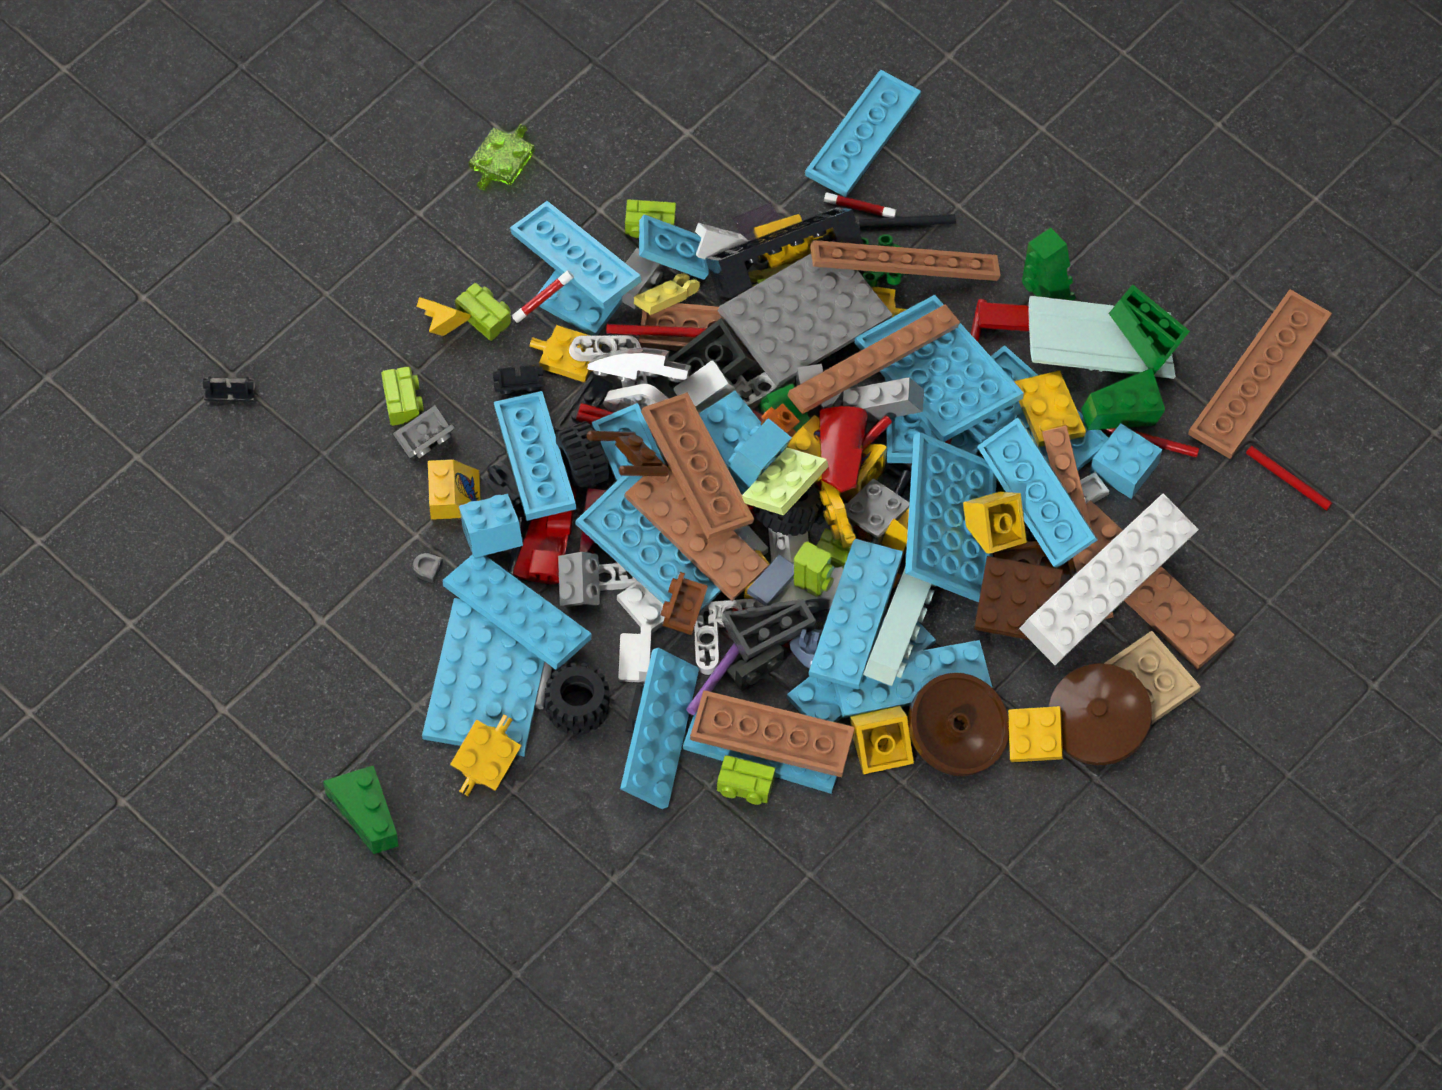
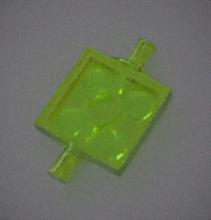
[469,124,535,190]

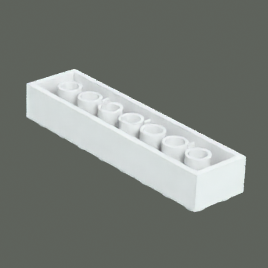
[1019,493,1199,665]

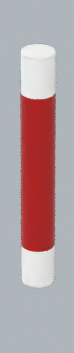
[824,192,896,218]
[512,270,574,323]

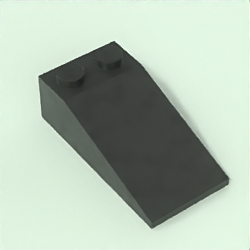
[646,318,757,398]

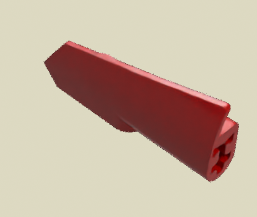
[820,406,868,493]
[513,479,577,584]

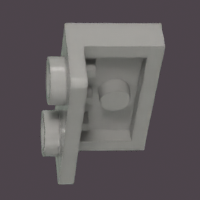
[393,405,454,458]
[558,552,600,607]

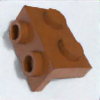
[660,572,708,635]

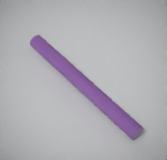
[686,643,740,715]

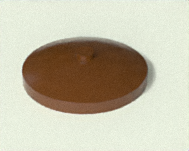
[1049,663,1152,765]
[908,673,1009,776]

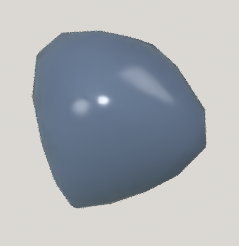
[789,629,823,669]

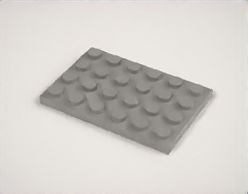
[718,240,893,387]

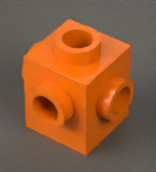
[761,403,800,437]

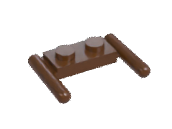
[586,431,669,477]

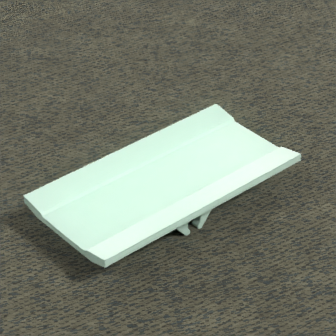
[1029,296,1176,379]

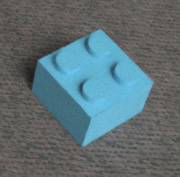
[728,418,792,490]
[1090,423,1162,499]
[459,494,523,558]

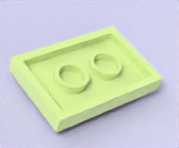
[742,447,829,515]

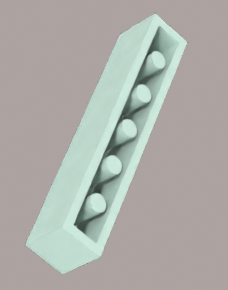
[863,569,936,686]

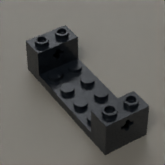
[705,207,864,298]

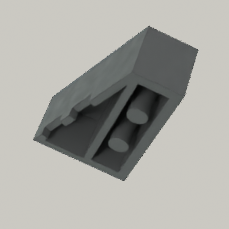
[721,599,816,663]

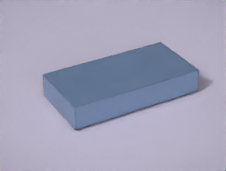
[747,554,794,606]

